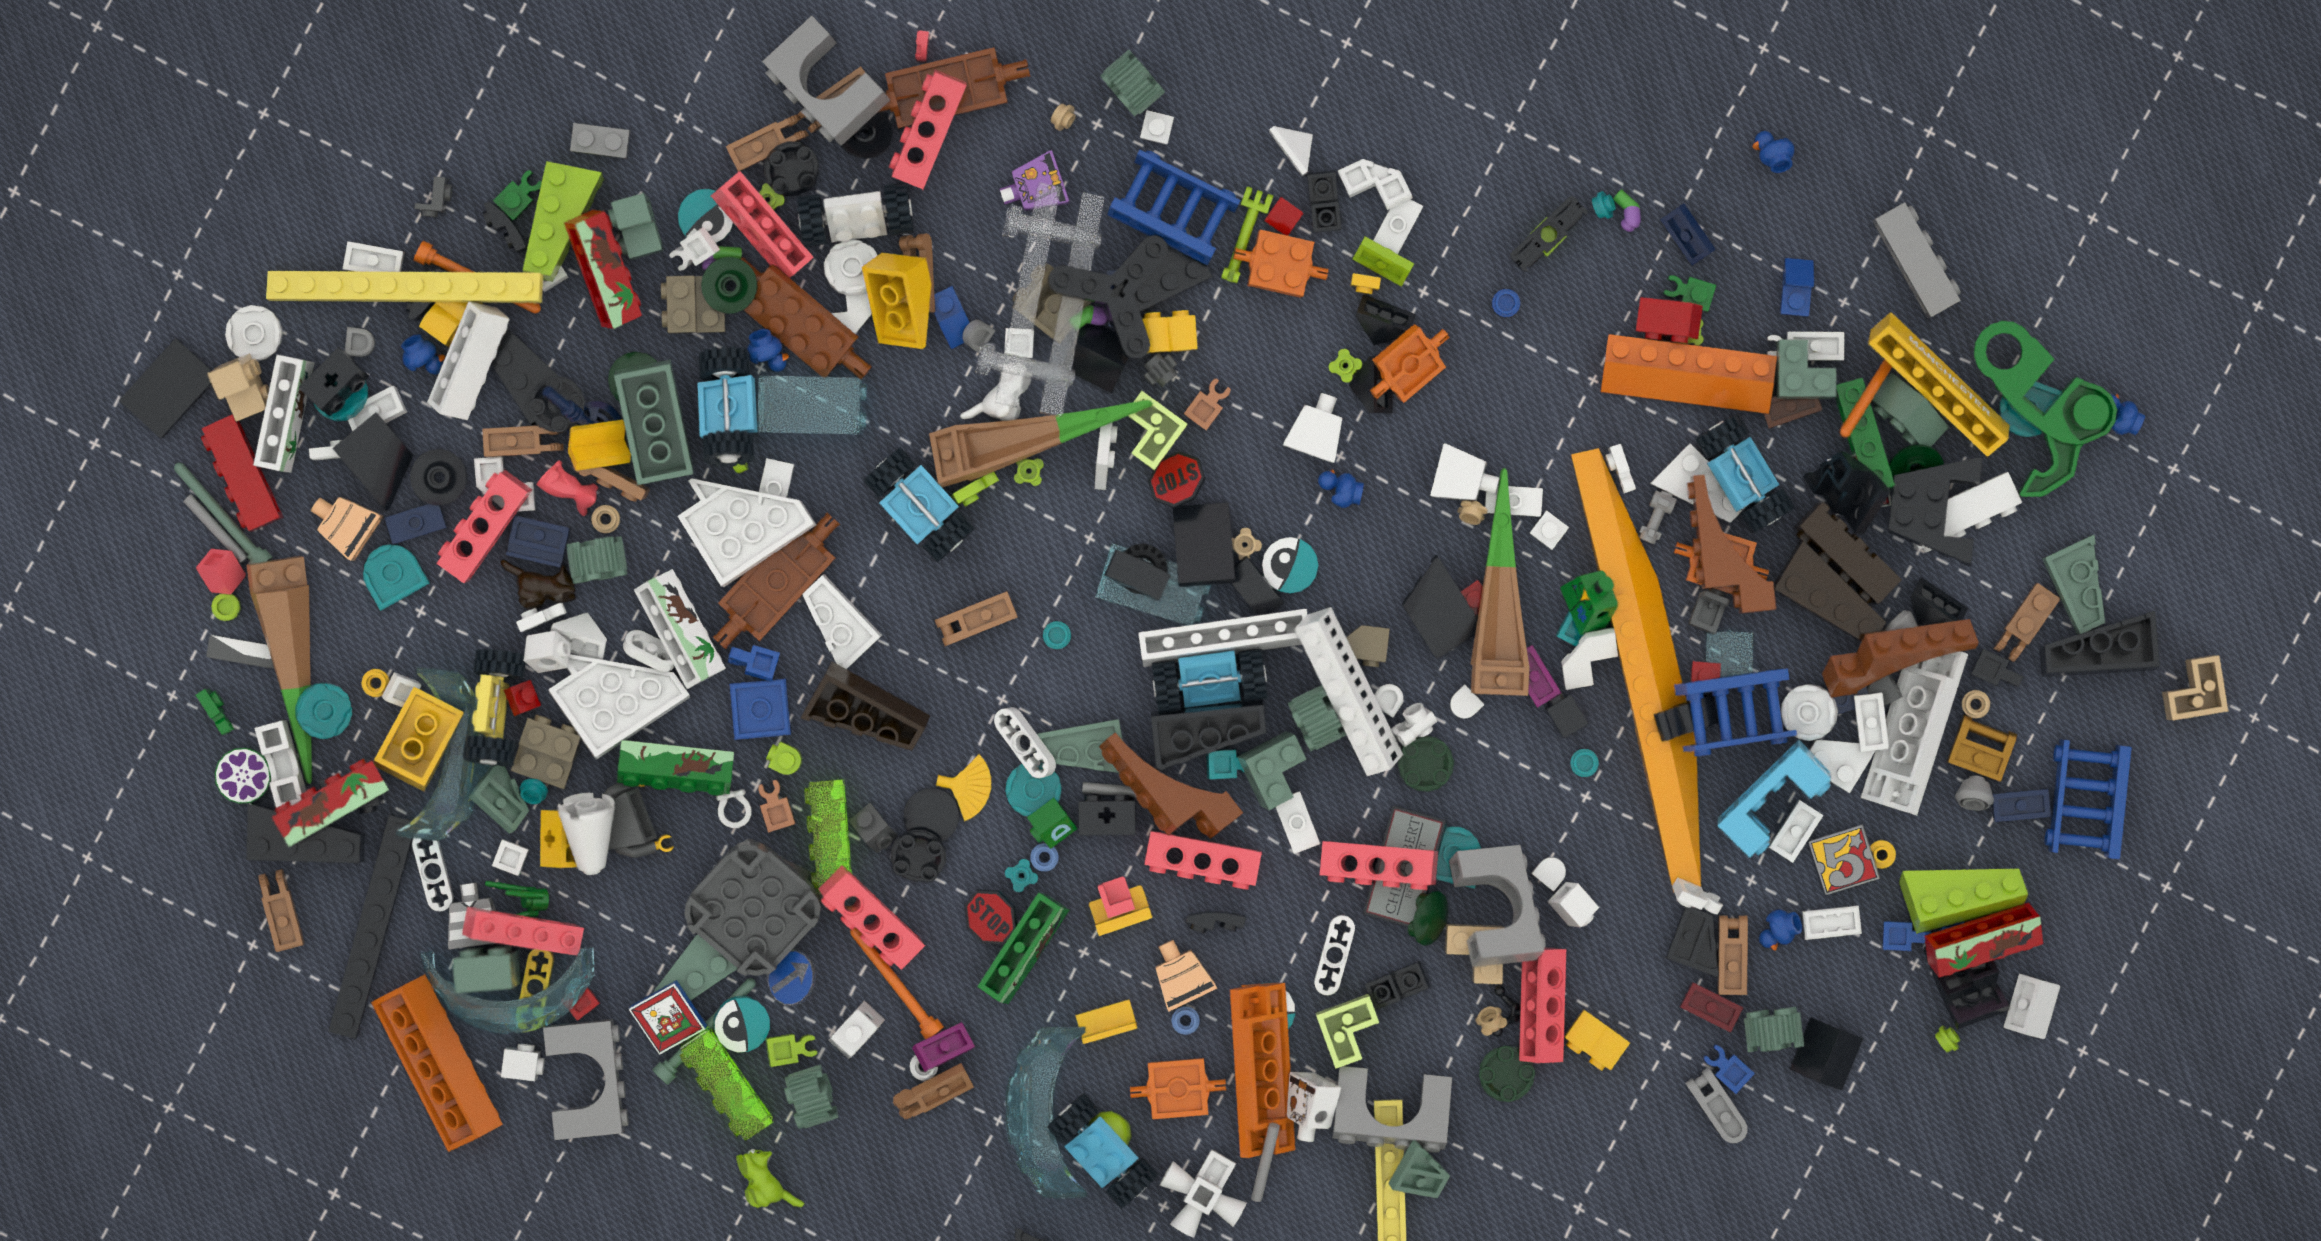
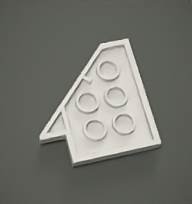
[678,479,816,587]
[548,654,690,760]

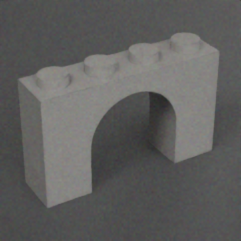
[762,16,890,146]
[1449,845,1545,967]
[543,1019,629,1140]
[1332,1066,1452,1153]

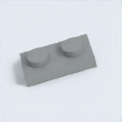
[570,123,630,159]

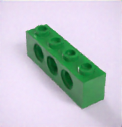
[1835,377,1895,490]

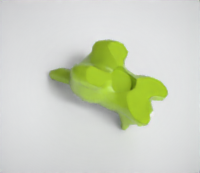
[736,1149,804,1208]

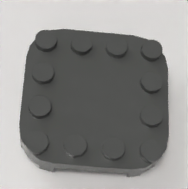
[684,839,822,976]

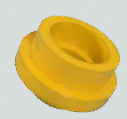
[362,669,390,697]
[1870,840,1896,869]

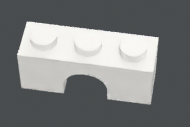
[255,720,306,808]

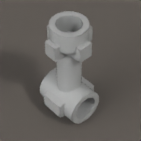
[1639,491,1677,545]

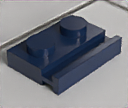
[506,515,571,568]

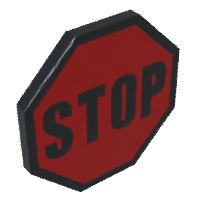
[1148,451,1206,508]
[964,889,1017,945]

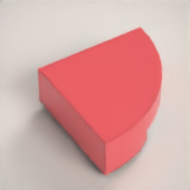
[915,30,930,62]

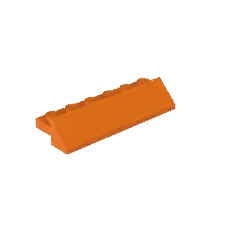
[1601,334,1777,414]
[1230,983,1295,1158]

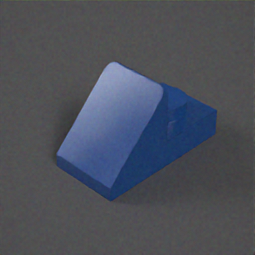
[1780,258,1814,317]
[934,286,970,349]

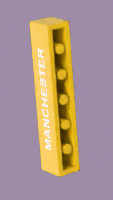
[1868,312,2010,457]

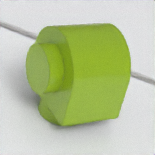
[766,741,802,775]

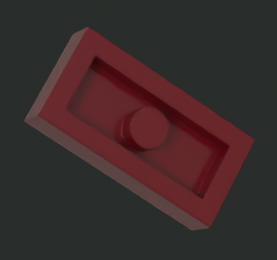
[1680,982,1743,1033]

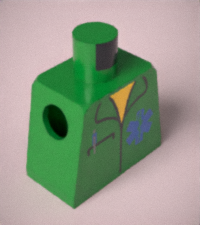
[1560,570,1618,636]

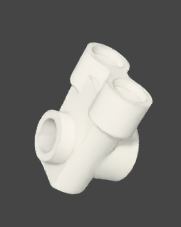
[1391,703,1437,747]

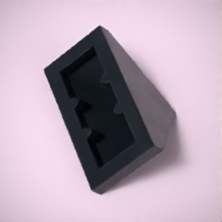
[1355,294,1416,345]
[1349,356,1393,414]
[1910,577,1968,626]

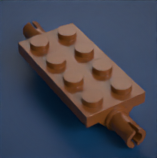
[877,47,1030,129]
[741,257,872,380]
[713,512,840,649]

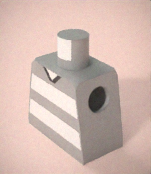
[448,882,496,949]

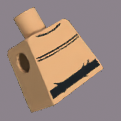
[311,497,384,561]
[1156,940,1217,1011]

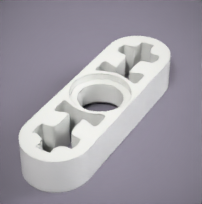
[994,707,1056,778]
[412,831,454,911]
[1314,915,1355,995]

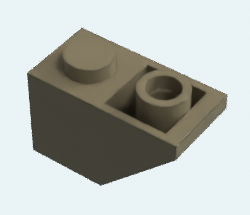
[1346,625,1390,667]

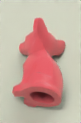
[537,460,598,516]

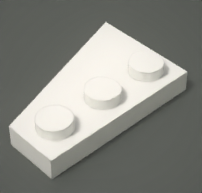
[1650,444,1748,523]
[802,574,882,669]

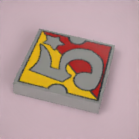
[1808,824,1880,895]

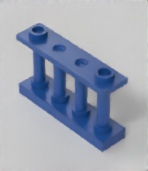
[1107,150,1240,266]
[1674,668,1797,756]
[2045,739,2132,859]

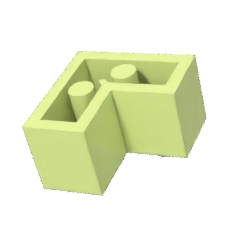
[1128,391,1188,470]
[1316,994,1379,1068]

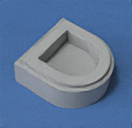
[963,320,996,354]
[345,327,375,357]

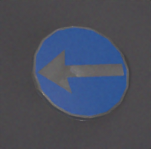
[767,950,816,1006]

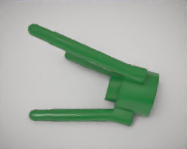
[485,881,549,917]

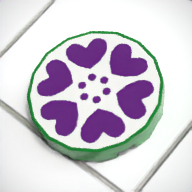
[215,748,271,804]

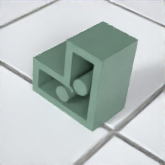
[608,193,664,260]
[1776,340,1836,399]
[1872,372,1949,447]
[1237,731,1307,810]

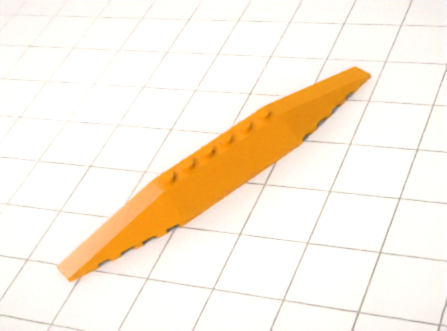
[1571,448,1701,893]

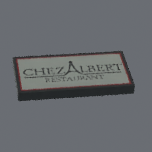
[1363,805,1448,927]

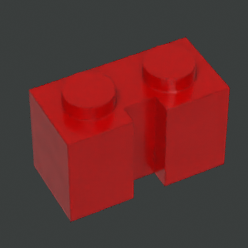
[1636,297,1703,343]

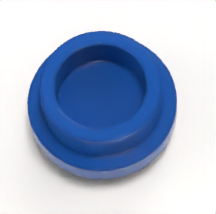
[1492,289,1520,317]

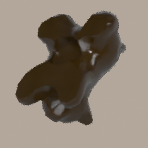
[500,559,576,610]

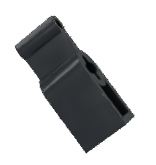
[1654,693,1719,741]

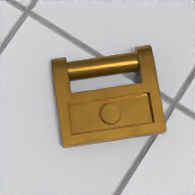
[1947,715,2017,782]

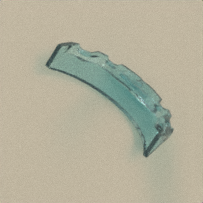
[396,668,491,841]
[420,947,594,1034]
[1005,1027,1087,1199]

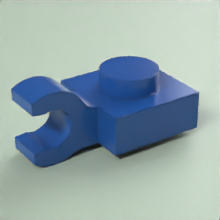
[728,645,780,682]
[1882,921,1932,951]

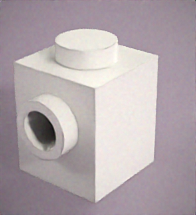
[1548,882,1599,927]
[501,1044,545,1081]

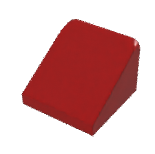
[1264,197,1304,236]

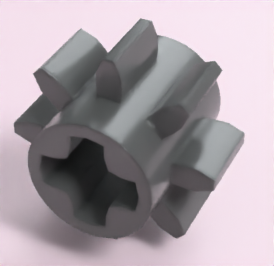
[1144,352,1177,387]

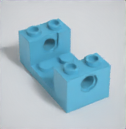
[1718,739,1831,858]

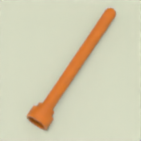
[413,240,541,314]
[1840,359,1893,437]
[850,927,944,1039]

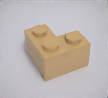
[208,353,270,421]
[2162,655,2228,721]
[1445,924,1504,984]

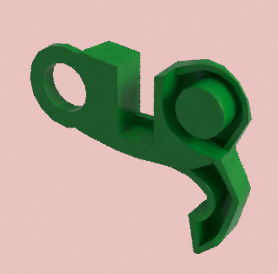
[1974,321,2117,497]

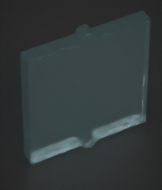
[1706,629,1753,678]

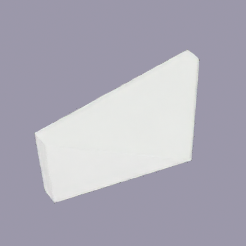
[1269,126,1313,177]
[551,612,607,660]

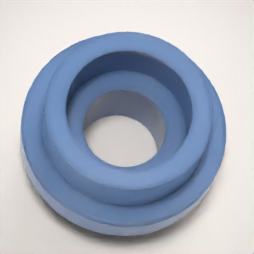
[1030,843,1059,871]
[1172,1006,1200,1035]

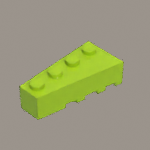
[523,161,604,282]
[1899,869,2028,934]

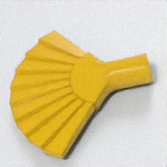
[936,754,991,821]

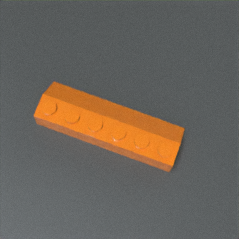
[371,975,503,1152]

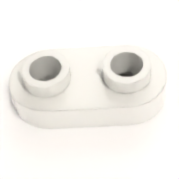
[623,630,675,672]

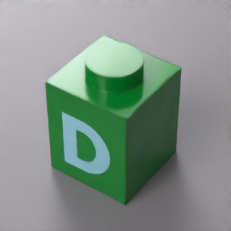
[1027,797,1077,849]

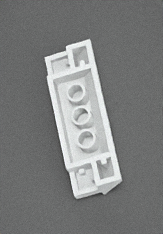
[1861,651,1968,815]

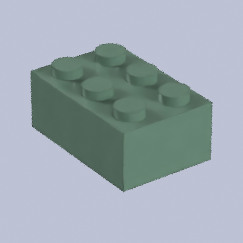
[453,945,522,993]

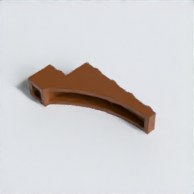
[1686,474,1776,614]
[1822,619,1979,698]
[1099,732,1243,839]

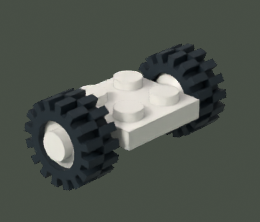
[797,182,914,247]

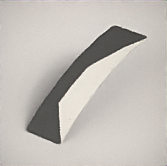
[206,635,274,669]

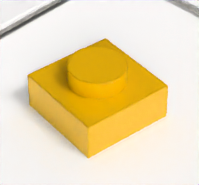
[1350,273,1381,294]

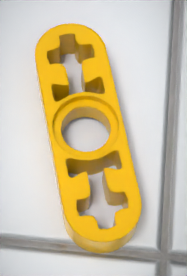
[516,949,554,1028]

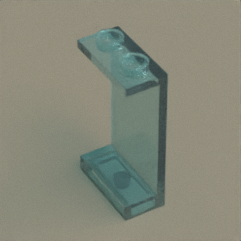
[758,376,867,435]
[1095,543,1211,625]

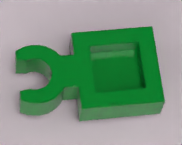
[493,170,542,221]
[1663,275,1716,312]
[196,688,235,735]

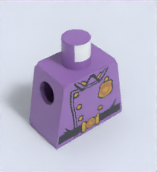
[1000,150,1070,211]

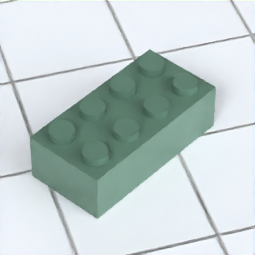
[614,359,694,485]

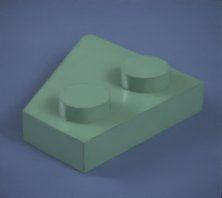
[468,765,529,834]
[1388,1140,1450,1198]

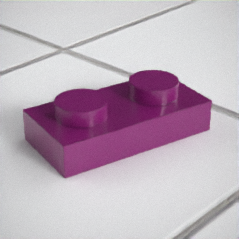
[1527,645,1561,708]
[912,1022,975,1072]

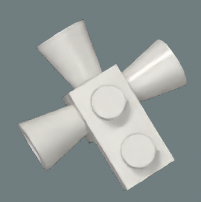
[1159,1149,1247,1238]

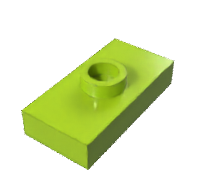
[1352,236,1414,287]

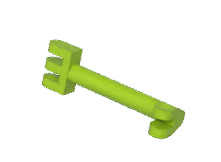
[1221,186,1274,284]

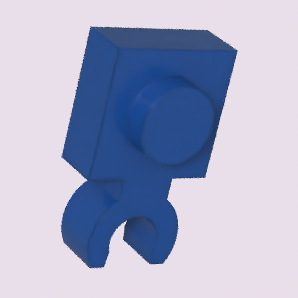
[1703,1044,1755,1094]

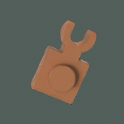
[1184,378,1231,430]
[758,780,796,832]

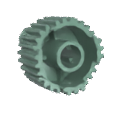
[1100,50,1165,117]
[567,536,627,584]
[1288,685,1347,751]
[1744,1007,1804,1052]
[784,1065,839,1129]

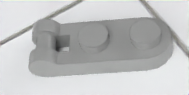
[1685,1067,1747,1143]

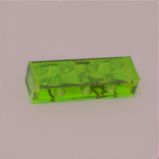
[804,779,852,895]
[679,1026,773,1141]

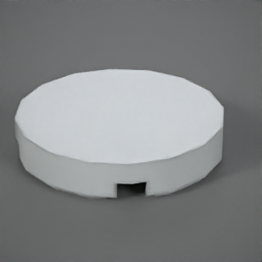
[824,239,877,296]
[225,305,283,361]
[1781,684,1838,741]

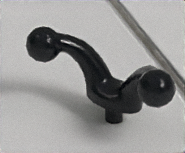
[1492,985,1521,1037]

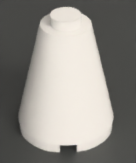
[558,793,615,875]

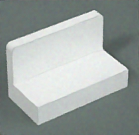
[2003,974,2060,1039]

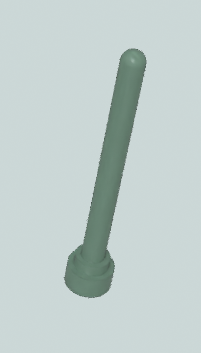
[174,462,273,564]
[652,978,756,1085]

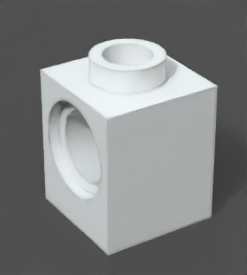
[524,630,571,673]

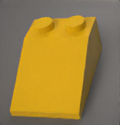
[862,253,931,349]
[374,687,464,791]

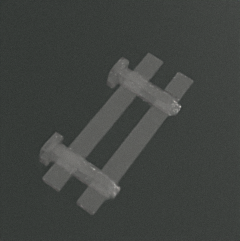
[975,182,1105,417]

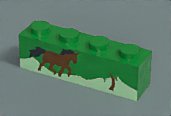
[617,740,734,796]
[977,892,1070,1004]

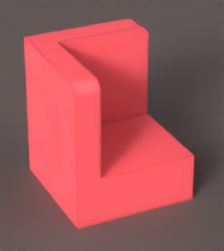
[196,549,246,595]
[1097,877,1135,918]

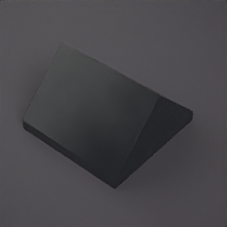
[1061,323,1128,393]
[1789,1017,1863,1090]

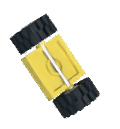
[463,649,526,766]

